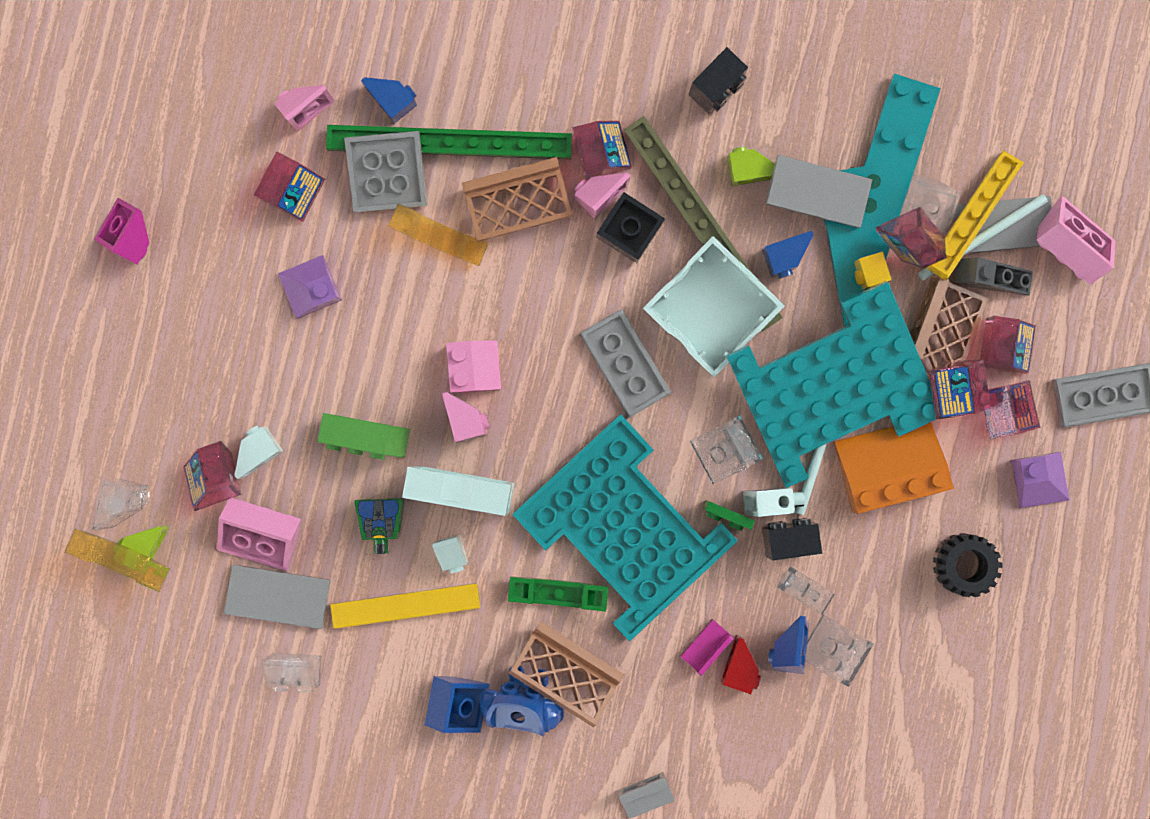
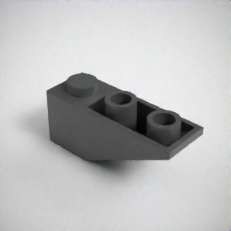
[954,257,1033,295]

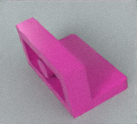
[680,619,734,676]

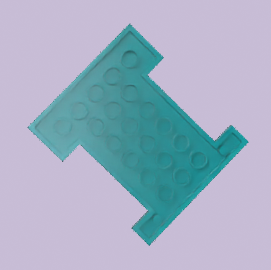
[726,281,941,488]
[512,414,738,642]

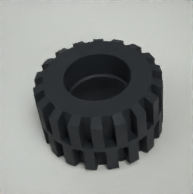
[933,533,1003,597]

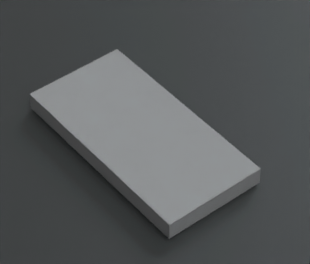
[765,155,872,228]
[951,196,1052,254]
[580,309,671,418]
[1052,363,1150,428]
[224,564,331,629]

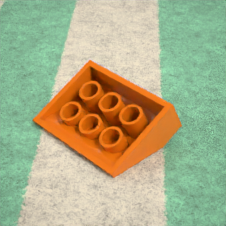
[834,422,954,514]

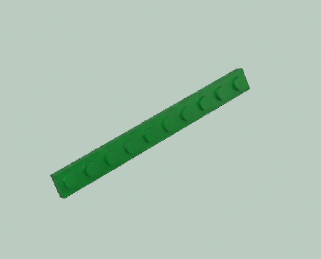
[326,125,572,160]

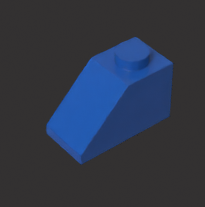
[361,77,417,124]
[762,231,813,279]

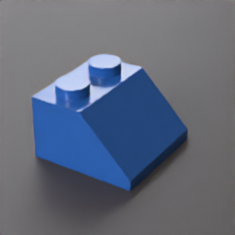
[424,676,489,733]

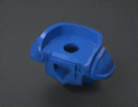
[479,666,565,736]

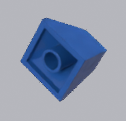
[768,616,809,674]

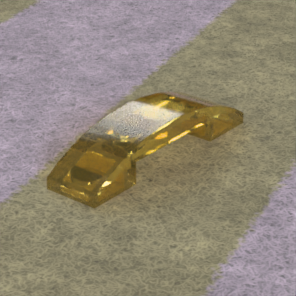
[388,203,488,266]
[65,529,170,592]

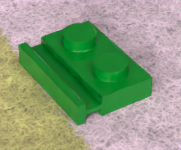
[702,500,755,531]

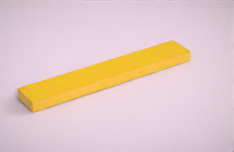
[925,150,1024,281]
[330,583,481,629]

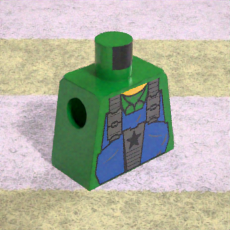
[354,498,405,554]

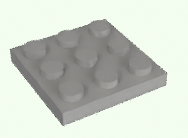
[344,131,428,212]

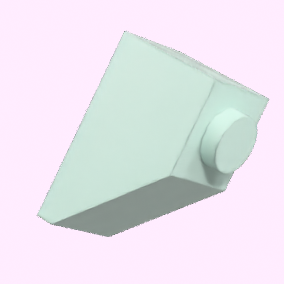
[235,426,283,479]
[432,535,468,574]

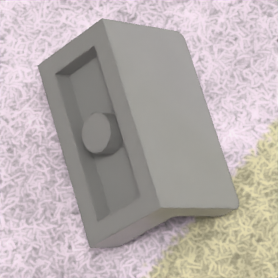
[618,772,674,818]

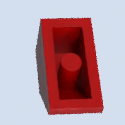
[720,635,761,695]

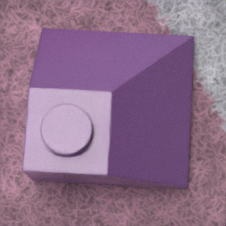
[278,255,342,319]
[1011,452,1069,508]

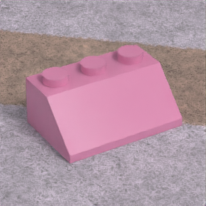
[1036,196,1115,285]
[217,497,301,571]

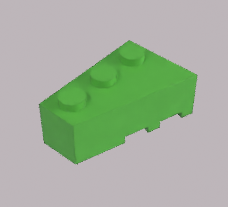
[317,413,410,460]

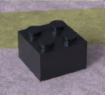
[688,47,748,115]
[596,192,665,264]
[762,517,823,561]

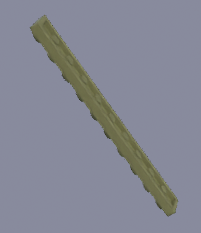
[624,116,783,332]

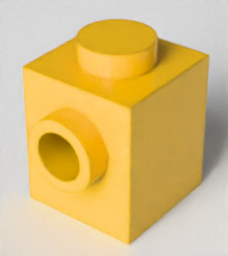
[854,252,892,290]

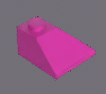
[94,198,150,265]

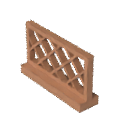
[462,157,573,242]
[910,277,989,383]
[509,621,624,728]

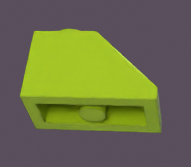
[727,147,775,187]
[113,525,170,573]

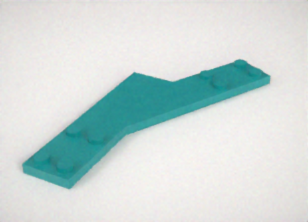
[824,73,941,327]

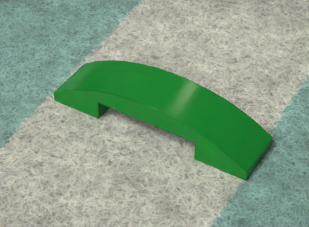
[508,576,609,612]

